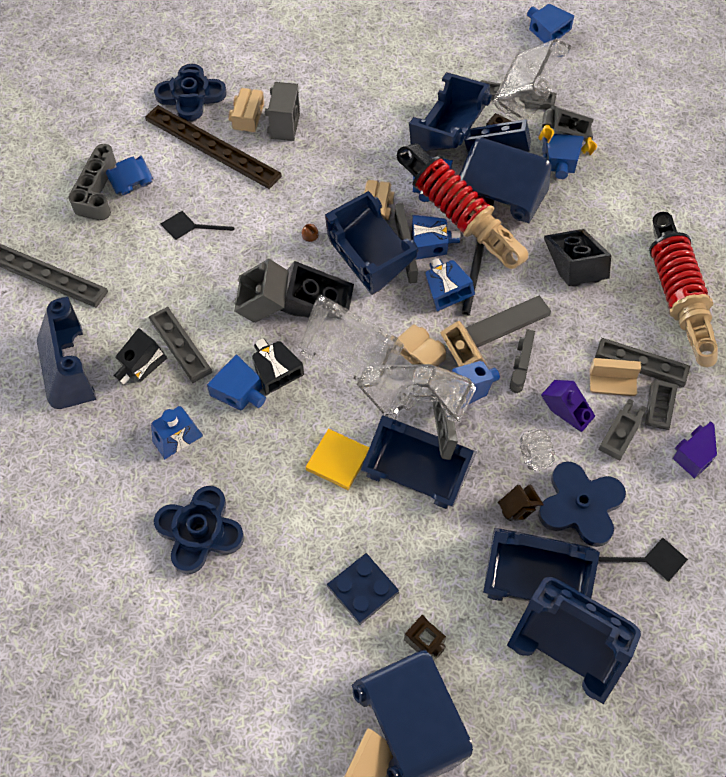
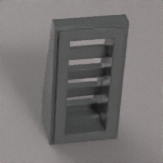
[645,380,678,430]

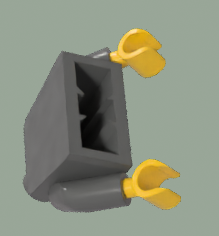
[538,105,597,155]

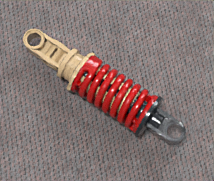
[396,143,528,269]
[649,211,718,367]

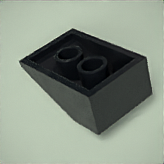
[544,229,611,286]
[280,261,354,322]

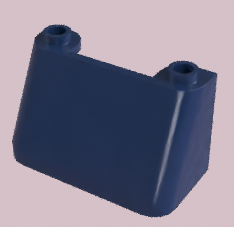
[409,72,492,151]
[459,138,551,224]
[325,191,418,295]
[37,296,97,409]
[361,415,477,509]
[483,528,600,601]
[507,577,641,705]
[351,650,473,777]

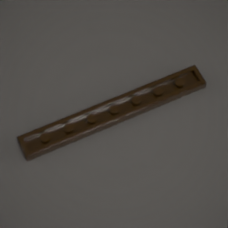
[145,105,282,189]

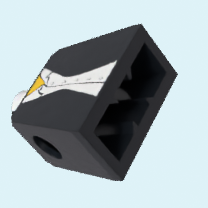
[113,328,167,385]
[252,339,304,395]

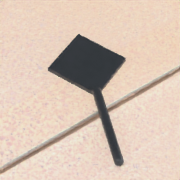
[160,211,235,240]
[598,537,688,582]

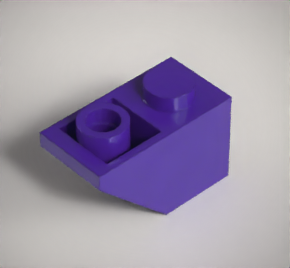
[541,380,595,432]
[672,421,717,479]

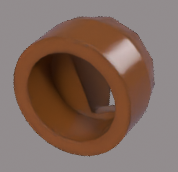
[302,224,319,242]

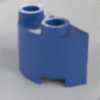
[105,155,153,195]

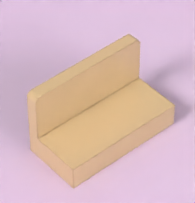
[590,358,641,396]

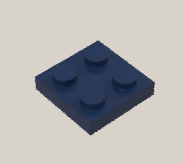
[327,553,399,625]

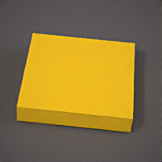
[306,428,370,490]

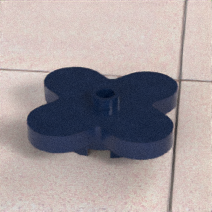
[154,64,227,121]
[538,461,626,547]
[154,486,244,574]

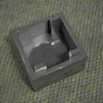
[265,82,300,141]
[234,259,289,322]

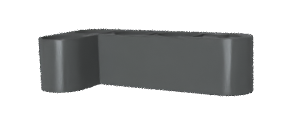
[68,144,116,220]

